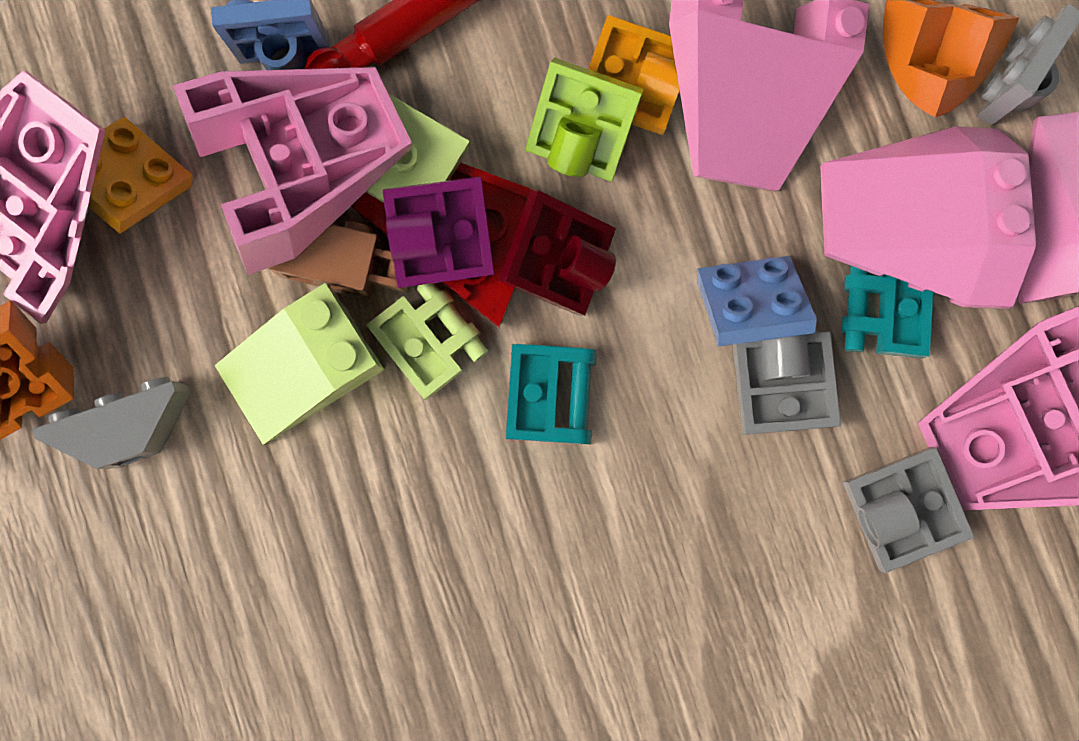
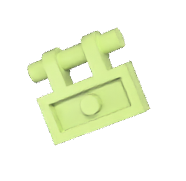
[366,283,489,400]

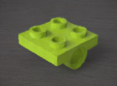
[525,57,644,182]

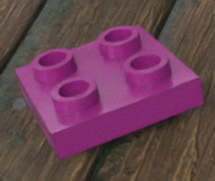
[382,176,494,288]

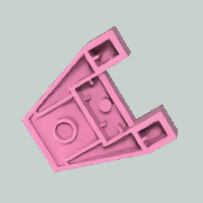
[669,0,870,191]
[173,67,412,275]

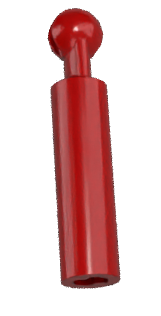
[305,0,480,69]

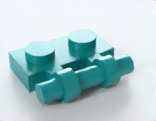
[841,265,934,359]

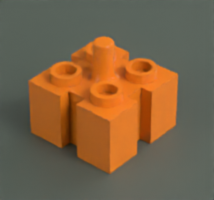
[0,300,74,440]

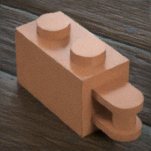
[269,221,408,298]

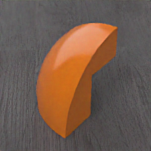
[883,0,1019,117]

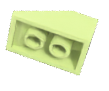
[214,283,385,445]

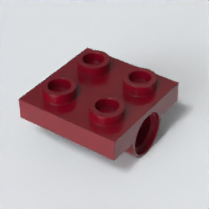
[498,190,616,316]

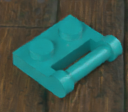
[506,344,597,445]

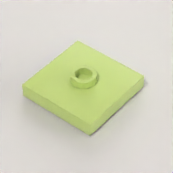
[366,93,471,203]

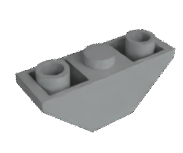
[32,377,191,469]

